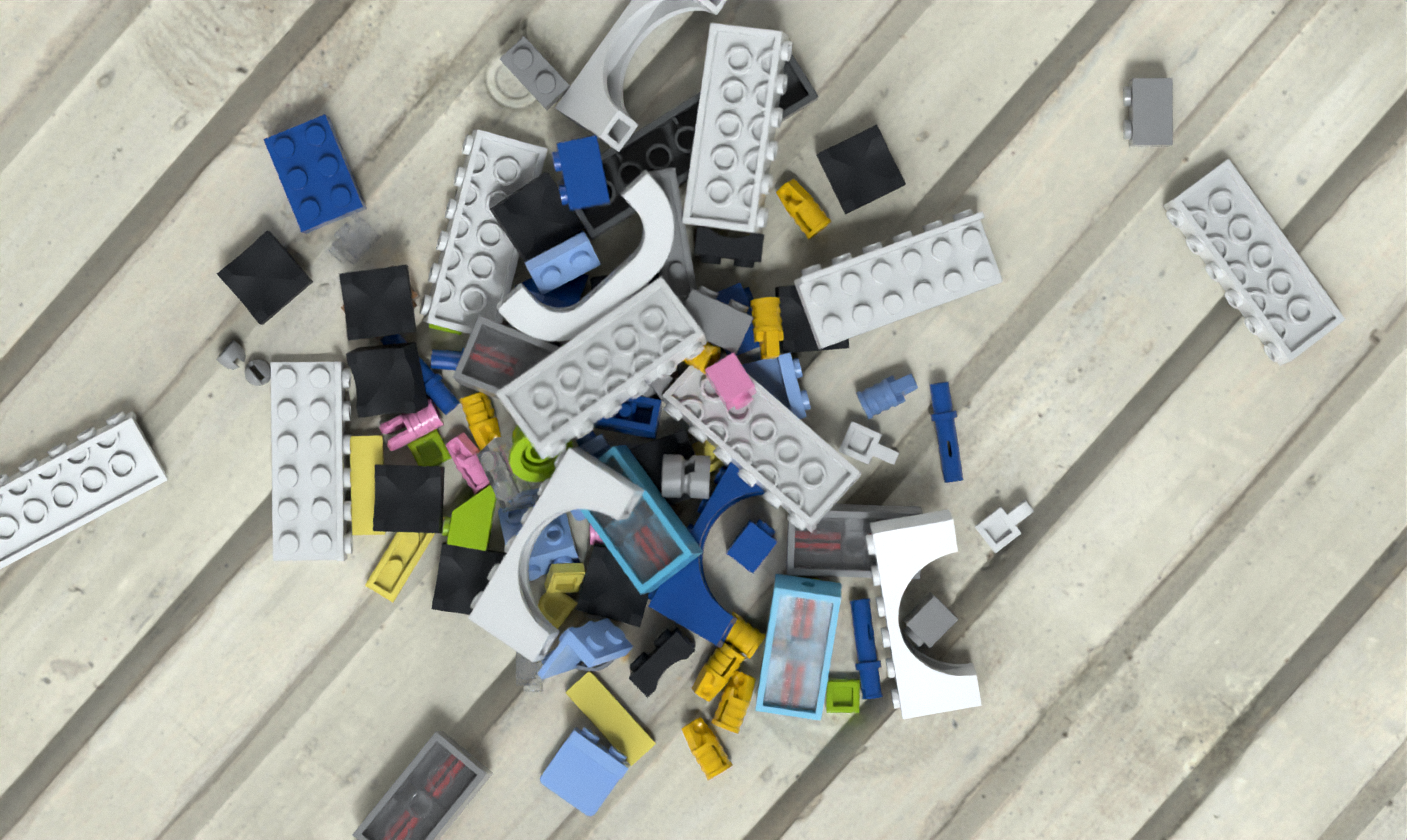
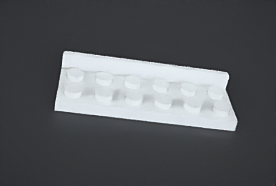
[682,23,792,234]
[420,129,547,334]
[1164,159,1346,365]
[794,209,1003,349]
[496,277,707,459]
[662,343,861,533]
[270,361,353,561]
[0,411,168,569]

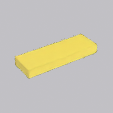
[350,435,386,536]
[365,516,445,602]
[565,671,656,766]

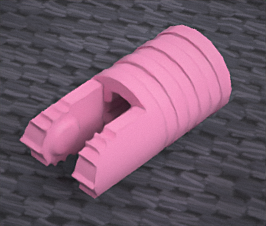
[379,399,444,451]

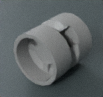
[662,454,710,499]

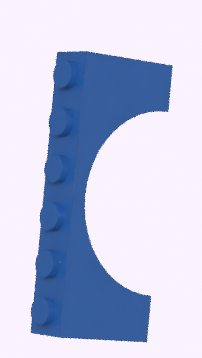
[648,462,765,648]

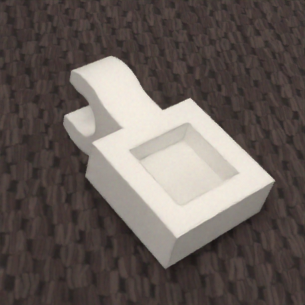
[839,421,899,465]
[975,500,1034,553]

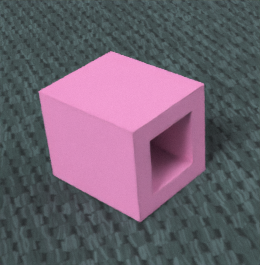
[705,352,756,411]

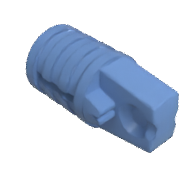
[856,374,918,419]

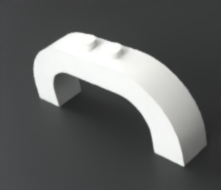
[497,170,674,341]

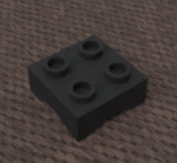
[816,125,906,215]
[490,172,585,262]
[694,227,764,268]
[217,231,313,325]
[339,265,417,341]
[775,285,849,354]
[346,342,428,418]
[629,429,695,513]
[373,464,445,533]
[431,542,506,615]
[576,545,650,627]
[629,627,696,698]

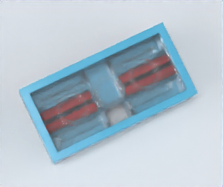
[580,445,703,594]
[755,574,842,721]

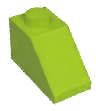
[442,483,499,551]

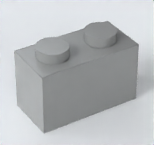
[500,37,570,110]
[1123,78,1173,147]
[683,285,753,354]
[903,592,958,648]

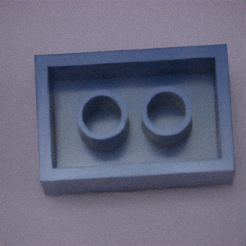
[263,114,367,234]

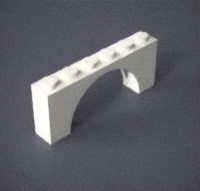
[555,0,727,152]
[468,447,645,662]
[865,509,982,719]

